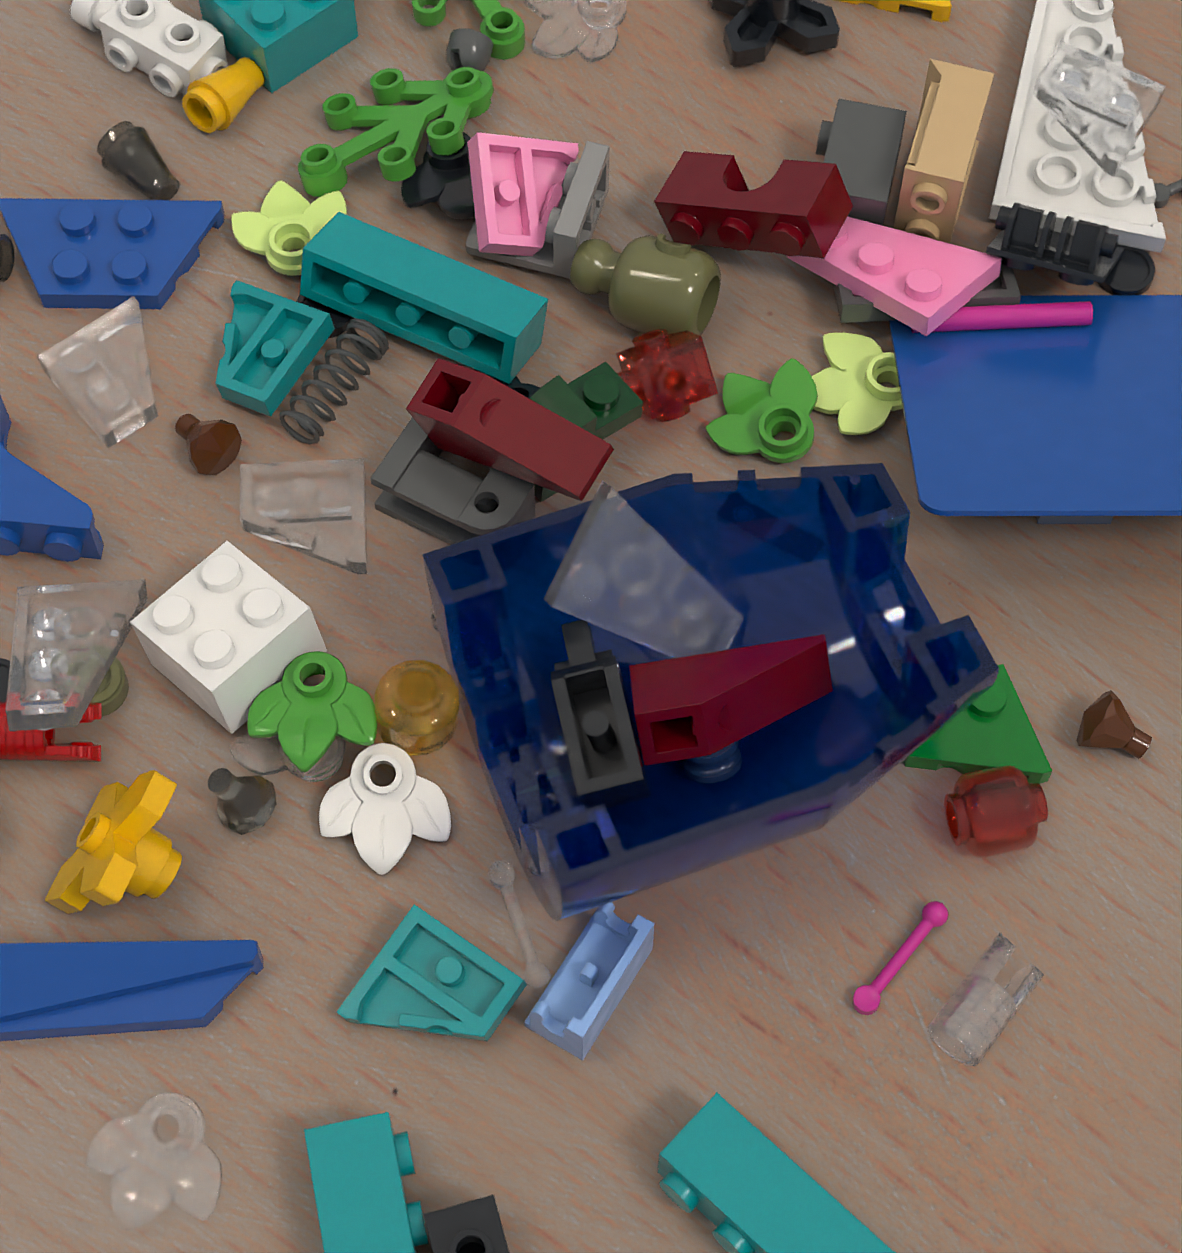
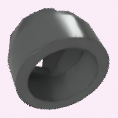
[446,28,493,71]

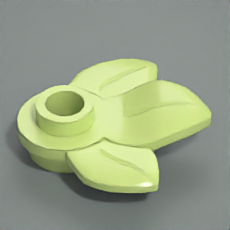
[231,180,347,276]
[811,332,903,435]

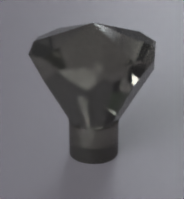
[208,768,277,835]

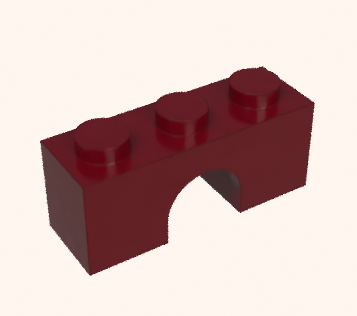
[654,151,853,258]

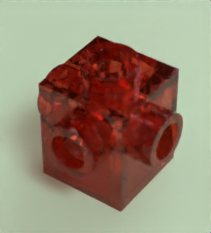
[616,329,719,422]

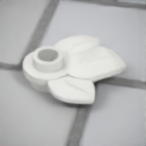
[319,743,451,875]

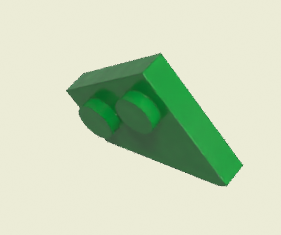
[881,664,1052,784]

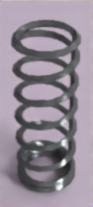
[279,319,389,444]

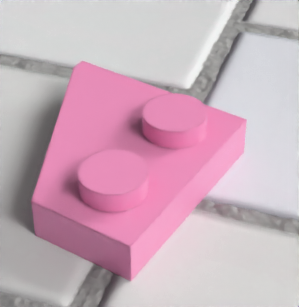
[467,132,579,256]

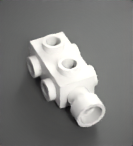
[70,0,228,97]

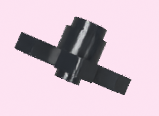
[709,0,840,67]

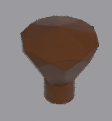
[175,414,242,475]
[1076,690,1152,759]

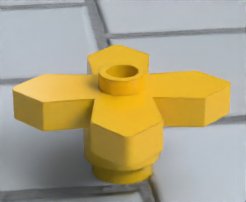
[45,770,182,914]

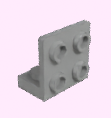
[466,141,609,279]

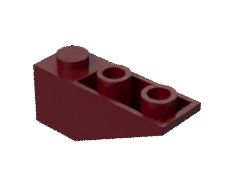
[406,358,614,502]
[629,634,833,766]

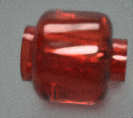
[944,765,1048,858]

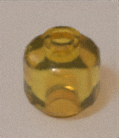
[375,660,460,756]

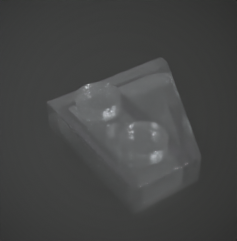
[38,296,158,448]

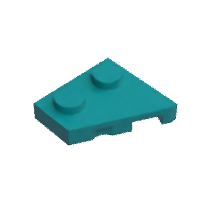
[215,280,335,417]
[337,904,527,1041]

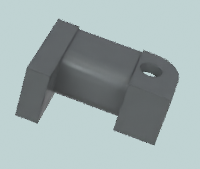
[371,417,535,560]

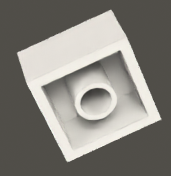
[130,541,327,734]

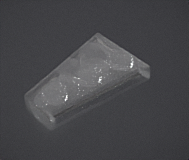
[544,480,744,658]
[6,579,148,731]

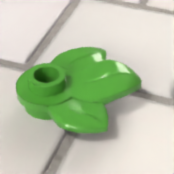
[706,358,818,463]
[247,651,378,773]

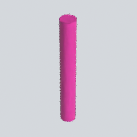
[911,301,1093,333]

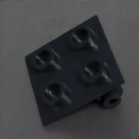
[986,202,1125,286]

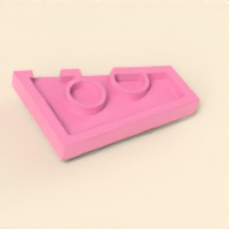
[787,216,1002,336]

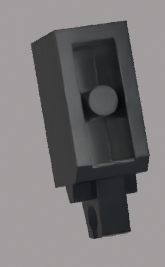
[550,618,652,813]

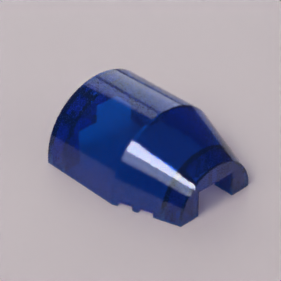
[422,463,999,921]

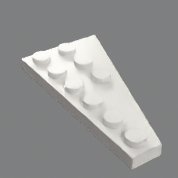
[989,0,1166,253]

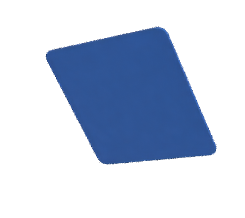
[889,295,1182,516]

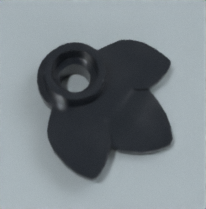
[401,132,475,219]

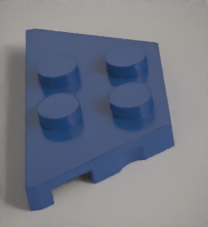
[0,198,225,309]

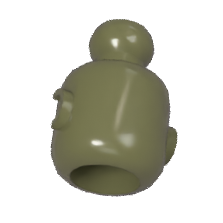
[570,233,721,346]

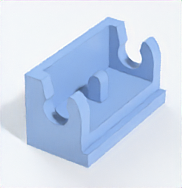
[524,900,654,1061]

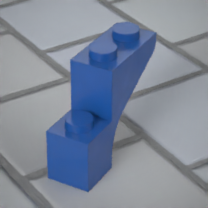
[0,395,104,561]

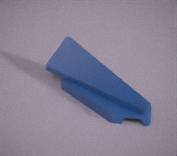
[0,940,263,1041]

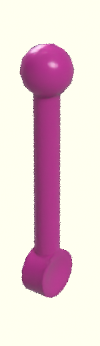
[852,901,948,1015]

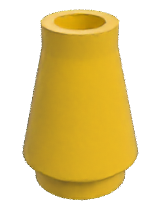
[182,57,264,133]

